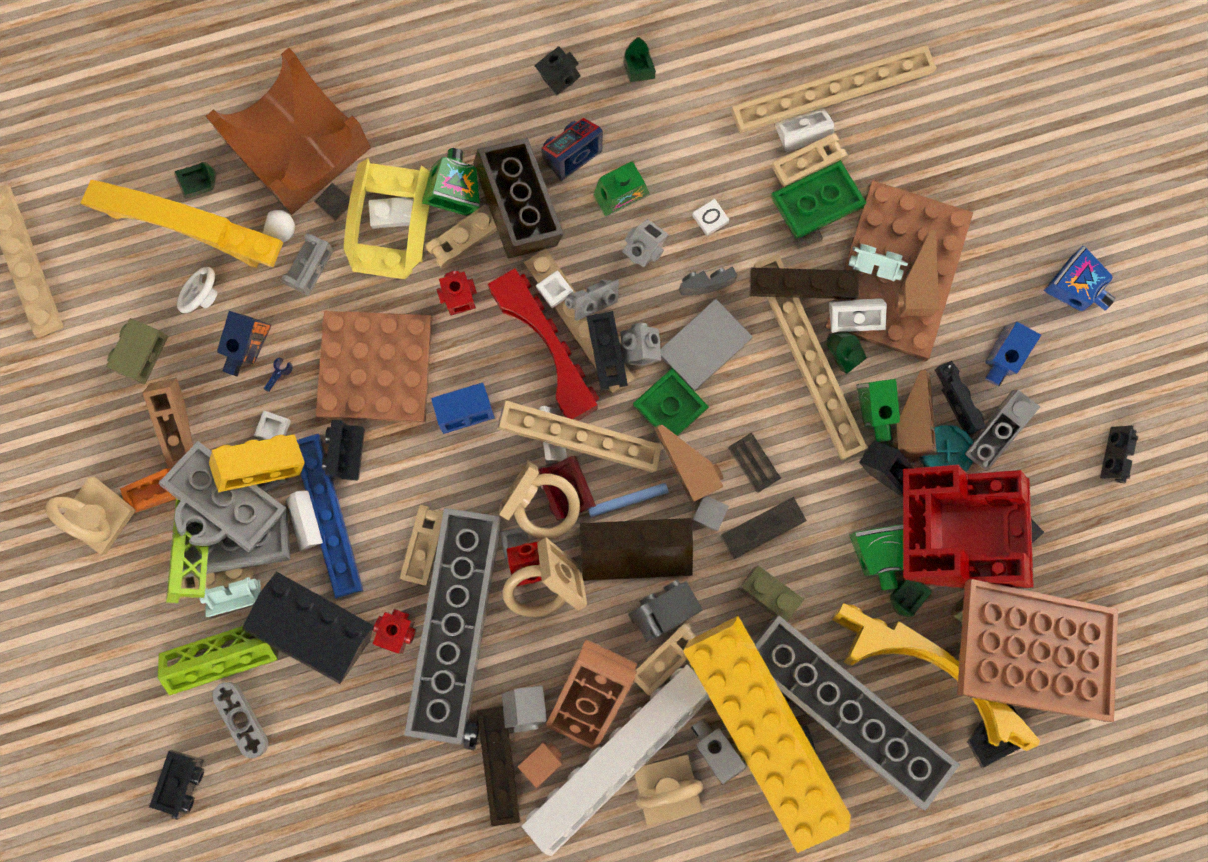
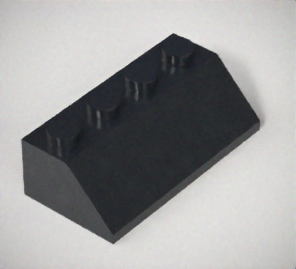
[242,571,374,684]

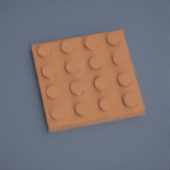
[316,311,432,422]

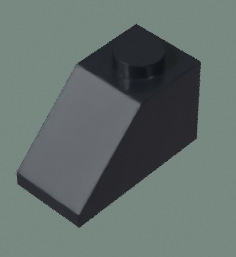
[859,440,914,497]

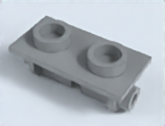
[565,279,619,321]

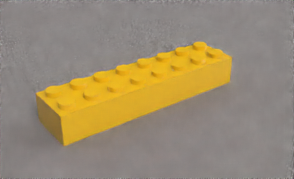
[683,616,851,853]

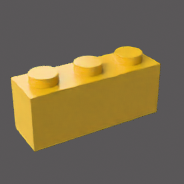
[209,434,305,492]

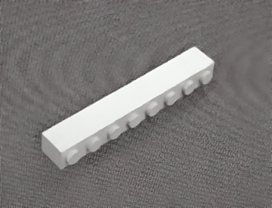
[522,664,710,856]

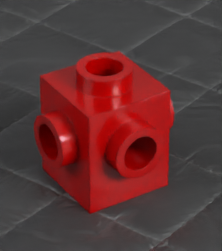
[436,271,477,316]
[506,541,542,587]
[372,609,416,654]

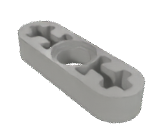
[213,682,268,758]

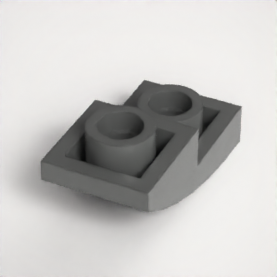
[679,266,738,295]

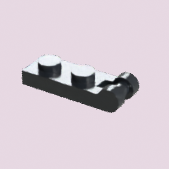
[586,311,628,391]

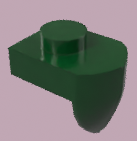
[623,37,656,82]
[174,162,216,199]
[826,332,867,374]
[890,578,932,617]

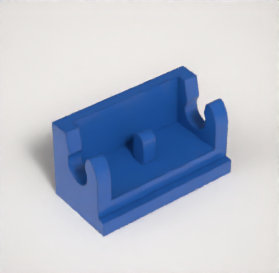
[431,382,495,434]

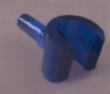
[264,358,293,392]

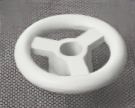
[177,267,217,313]

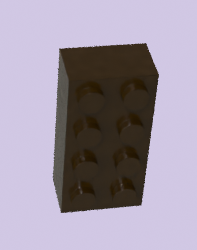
[473,138,563,259]

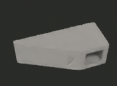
[965,390,1040,471]

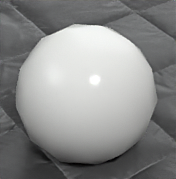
[263,210,295,242]

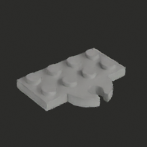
[159,441,286,553]

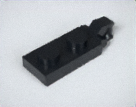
[935,361,986,436]

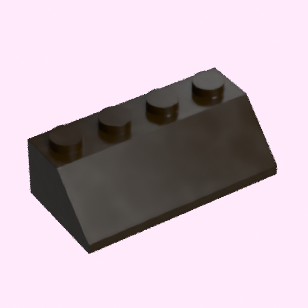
[580,518,693,581]

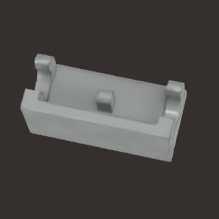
[281,233,334,296]

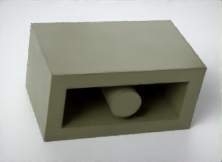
[106,318,168,385]
[738,565,804,622]

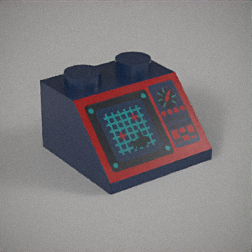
[541,118,603,181]

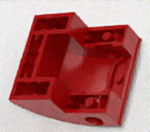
[903,465,1034,588]

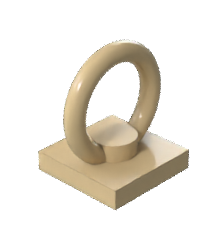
[499,460,580,539]
[46,477,136,555]
[503,537,587,617]
[635,754,703,826]

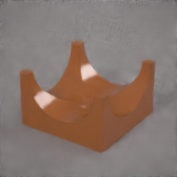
[206,48,371,215]

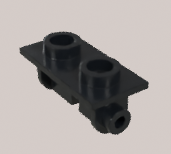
[1100,425,1139,484]

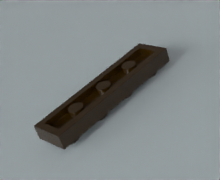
[750,267,859,299]
[477,706,521,827]

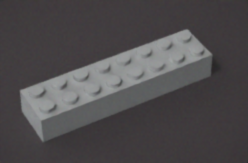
[404,508,502,744]
[753,615,960,811]

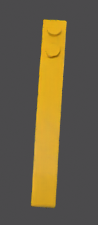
[80,180,283,268]
[832,603,1040,751]

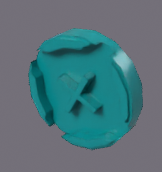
[920,425,974,472]

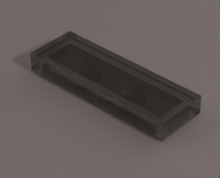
[721,497,807,560]

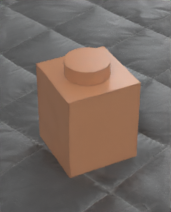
[517,741,563,789]

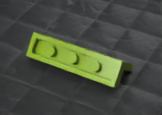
[166,498,209,603]
[158,626,278,695]

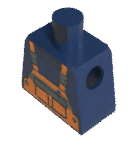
[217,311,271,377]

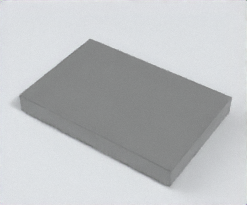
[660,299,753,391]

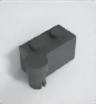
[628,579,703,643]

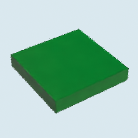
[633,368,709,436]

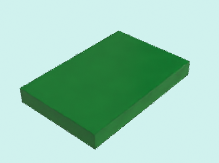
[771,160,867,240]

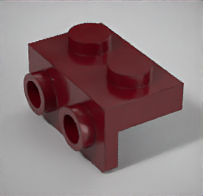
[538,456,596,521]

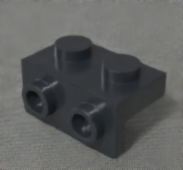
[322,420,365,481]
[149,750,205,820]

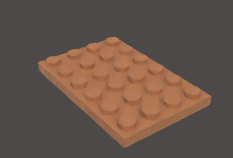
[825,180,973,361]
[957,579,1118,722]

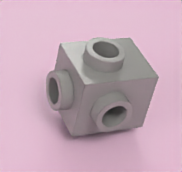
[623,219,669,267]
[621,323,661,366]

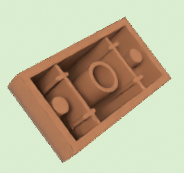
[545,639,637,750]

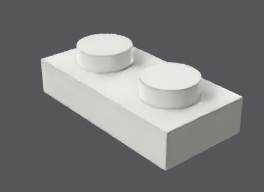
[369,197,414,229]

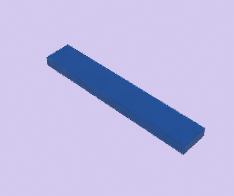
[297,434,364,599]

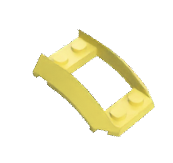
[343,158,430,279]

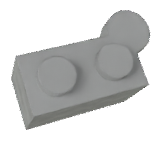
[502,686,547,733]

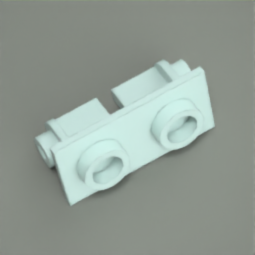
[848,244,908,281]
[200,577,261,617]

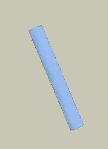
[588,483,669,518]

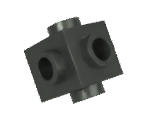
[534,46,581,96]

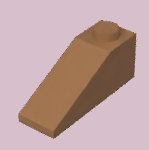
[895,230,939,316]
[893,369,937,458]
[142,377,193,468]
[654,425,724,502]

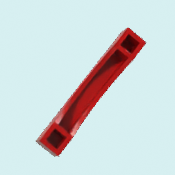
[487,268,600,421]

